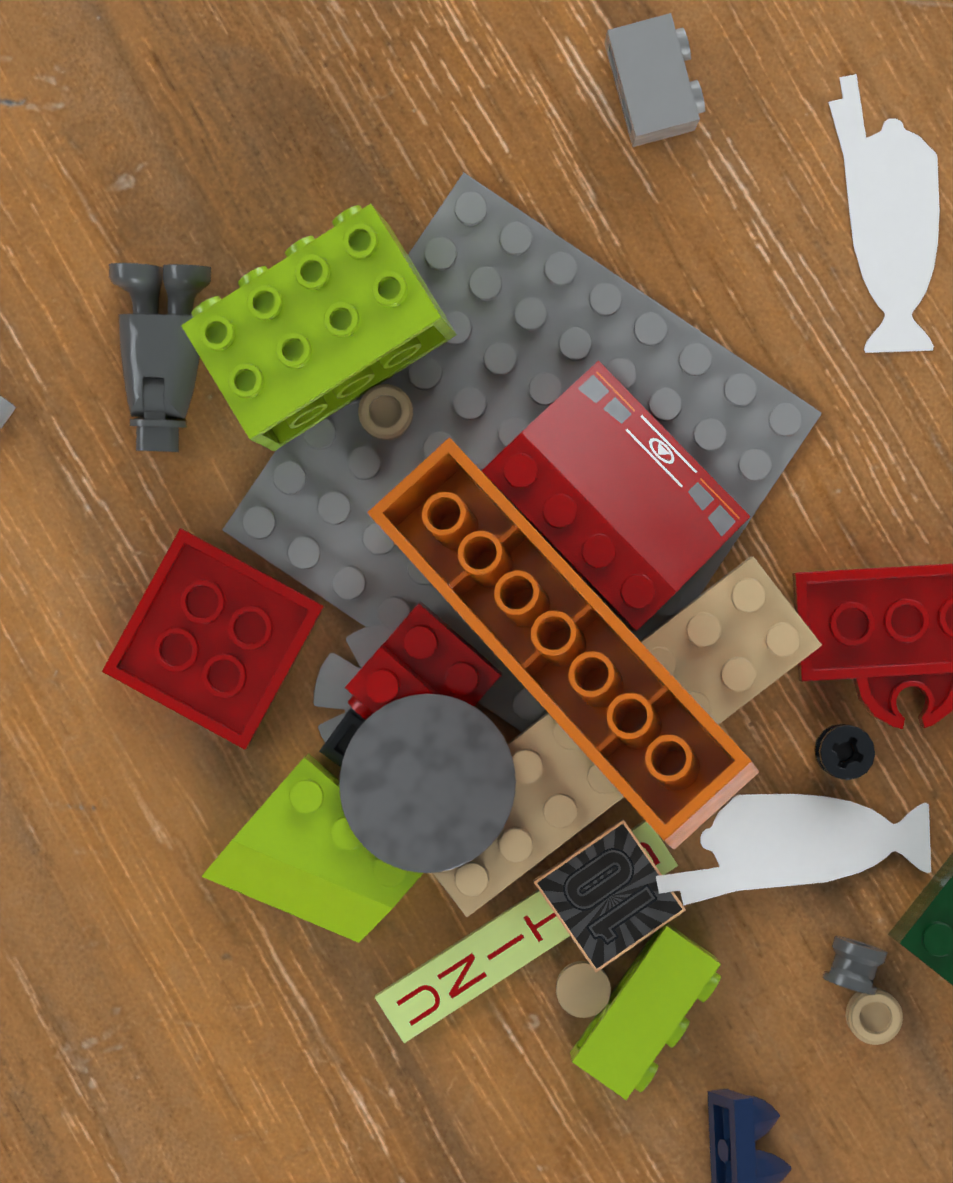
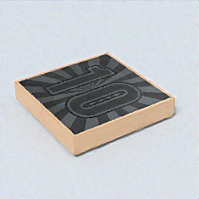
[533,818,686,972]

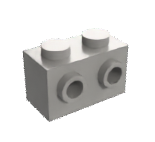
[604,13,705,147]

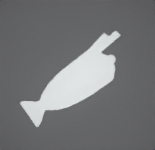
[828,74,940,353]
[656,794,931,906]

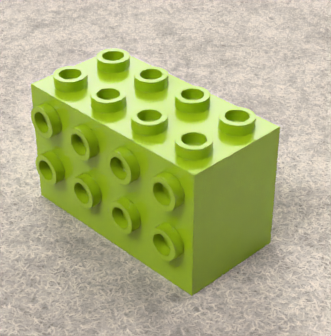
[181,203,457,451]

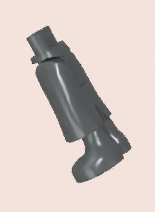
[109,263,211,452]

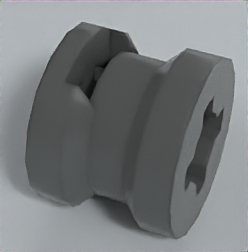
[822,936,888,995]

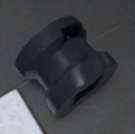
[814,723,875,780]

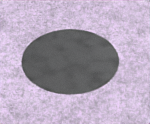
[339,694,516,873]

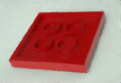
[102,528,325,750]

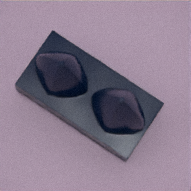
[707,1089,792,1183]

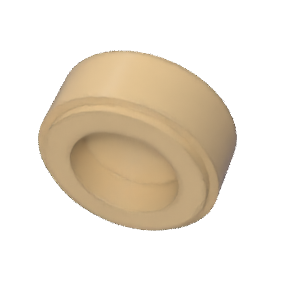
[358,384,413,440]
[556,961,611,1018]
[846,988,903,1045]

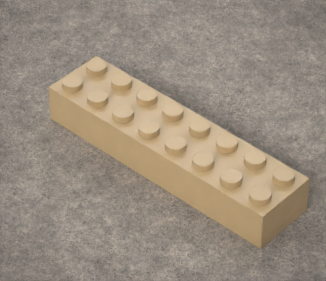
[433,556,822,917]

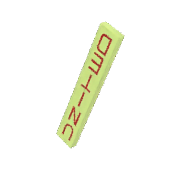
[375,820,678,1043]

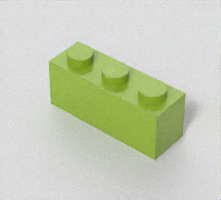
[570,923,721,1100]

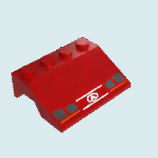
[481,360,751,631]

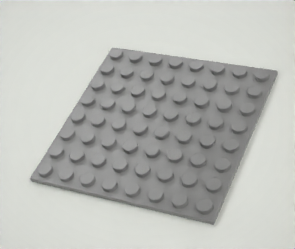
[222,172,822,732]

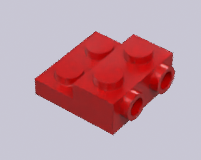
[344,601,502,720]

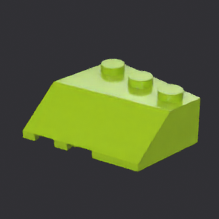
[201,754,423,943]

